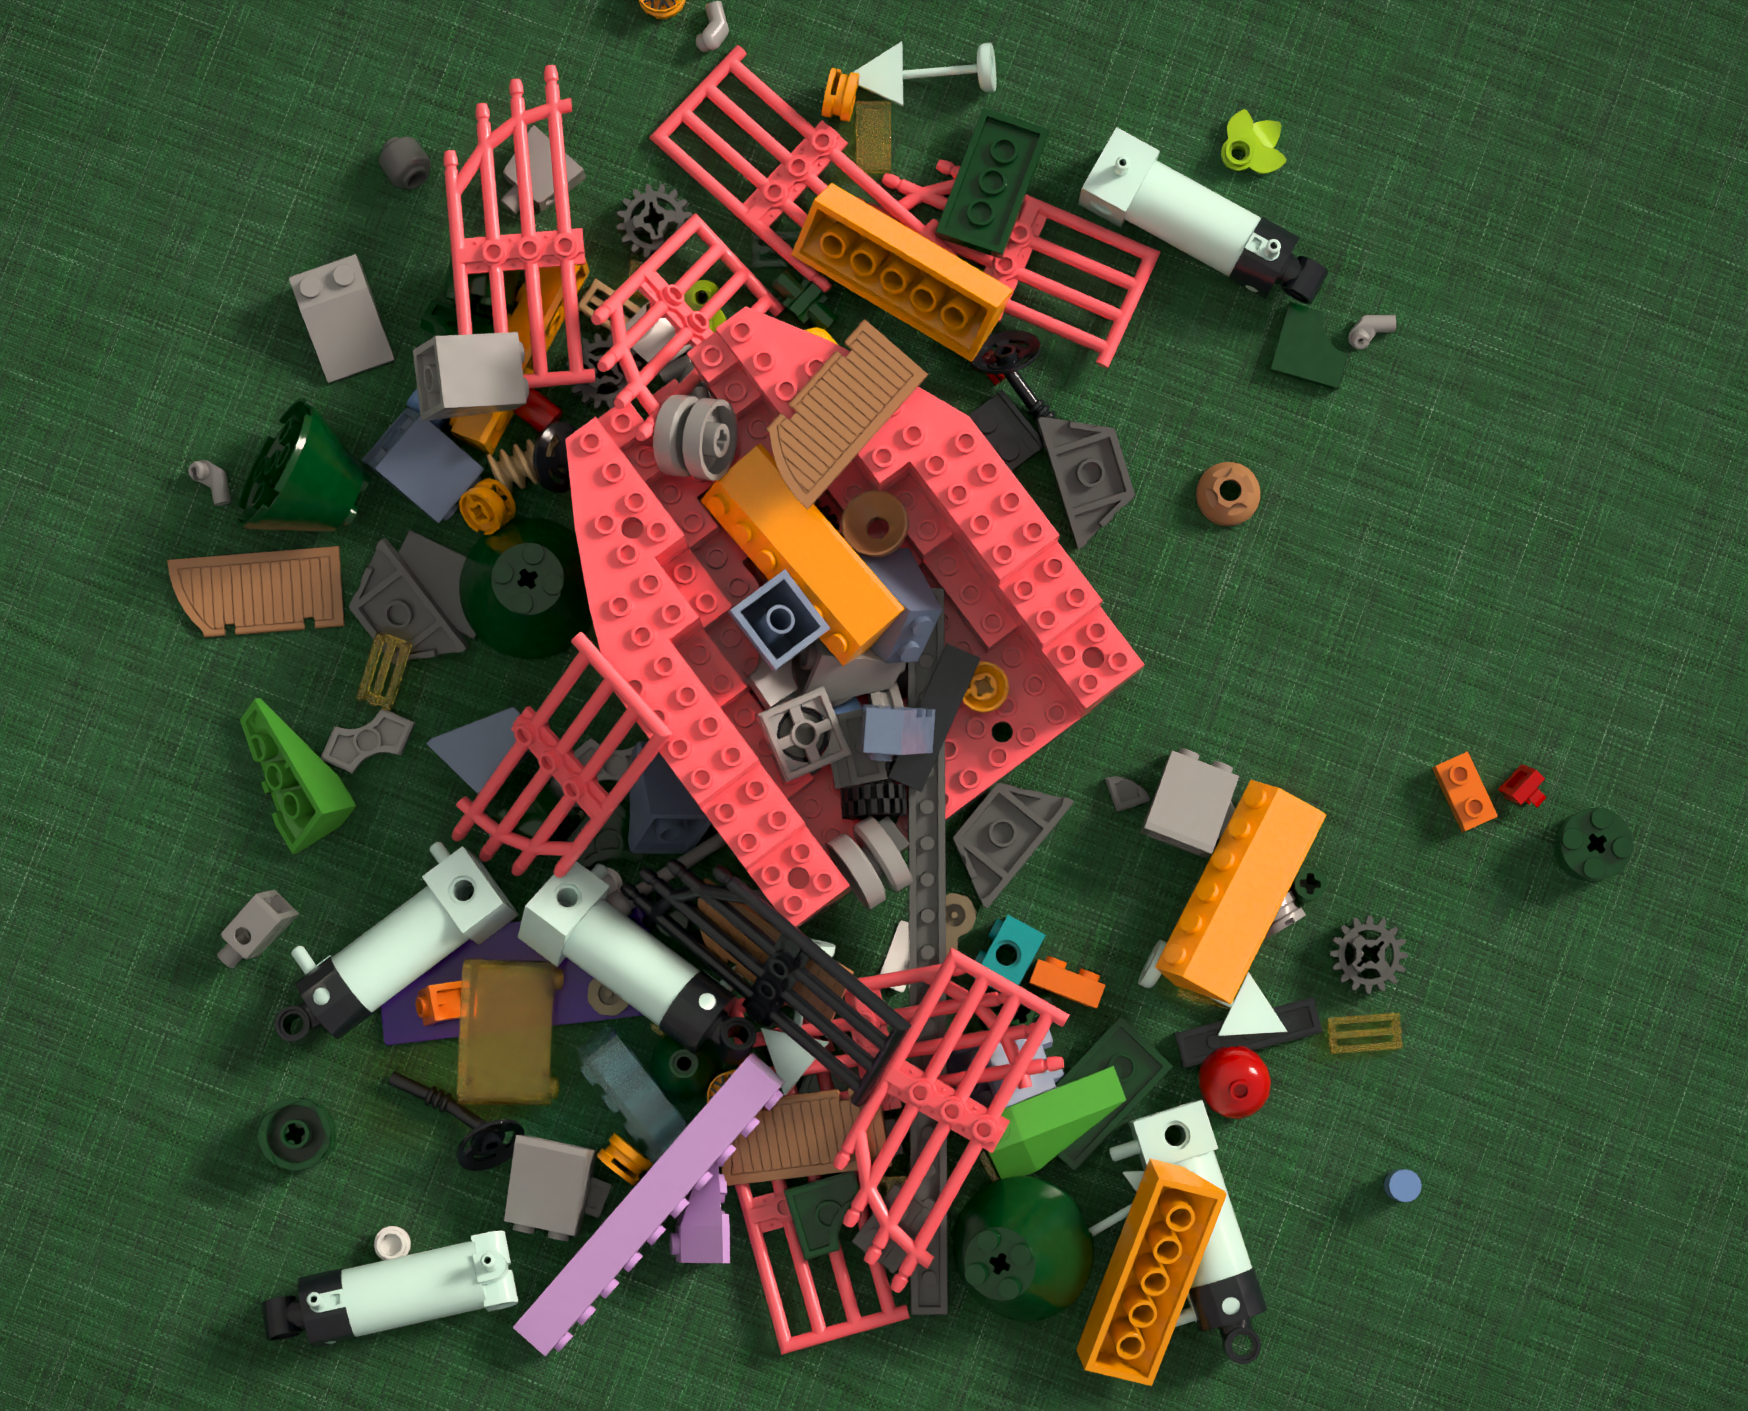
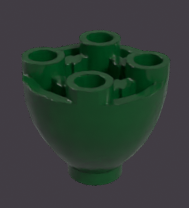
[651,1035,722,1100]

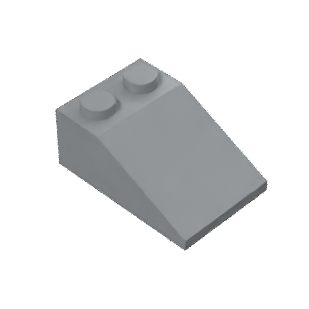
[289,254,395,384]

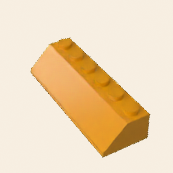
[791,183,1013,362]
[449,259,590,456]
[701,443,905,666]
[1155,780,1326,1004]
[1076,1159,1227,1386]

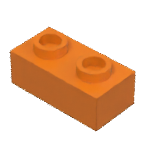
[1432,751,1498,833]
[1028,956,1106,1009]

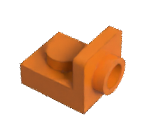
[415,979,476,1026]

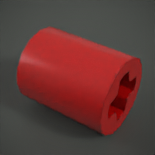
[513,388,563,433]

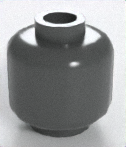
[378,136,431,189]

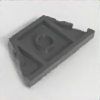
[1036,417,1135,549]
[349,537,469,664]
[953,783,1074,909]

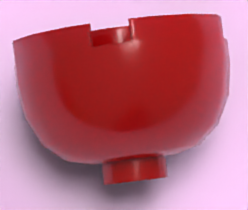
[1198,1045,1271,1119]

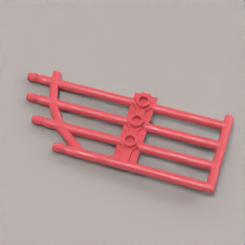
[649,45,959,293]
[443,65,596,388]
[857,159,1161,369]
[591,214,785,441]
[452,632,673,878]
[833,947,1070,1293]
[729,964,1064,1111]
[735,1017,910,1355]

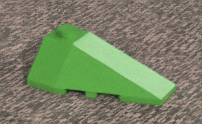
[240,698,356,854]
[988,1066,1126,1179]

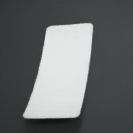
[880,920,909,992]

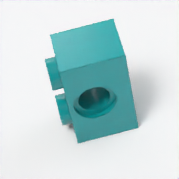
[973,915,1046,993]

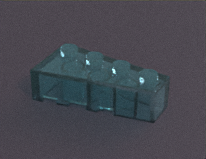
[577,1023,689,1164]

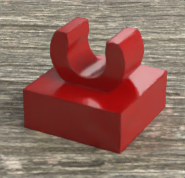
[1498,764,1547,808]

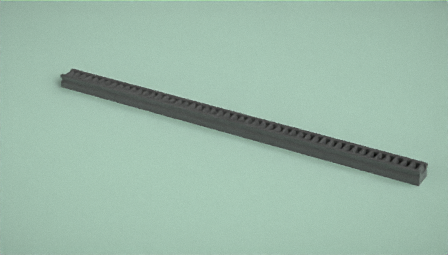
[907,588,948,1315]

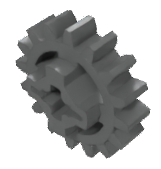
[616,184,692,261]
[566,333,643,411]
[1329,916,1408,994]

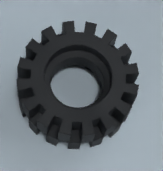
[840,783,907,820]

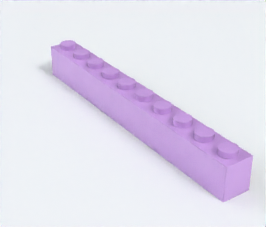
[513,1053,785,1356]

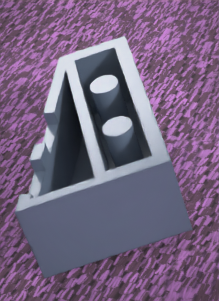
[859,704,936,761]

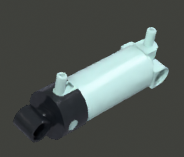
[261,1231,518,1348]

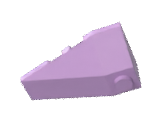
[670,1161,730,1263]

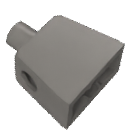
[500,125,586,215]
[217,889,300,968]

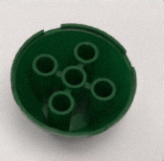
[236,398,371,532]
[459,518,593,659]
[953,1176,1094,1321]

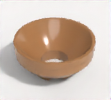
[1196,462,1260,526]
[841,490,909,558]

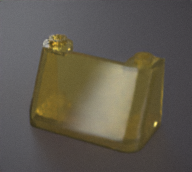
[457,957,564,1106]

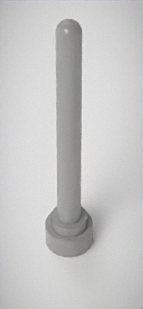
[606,833,726,917]

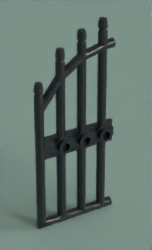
[620,858,912,1107]

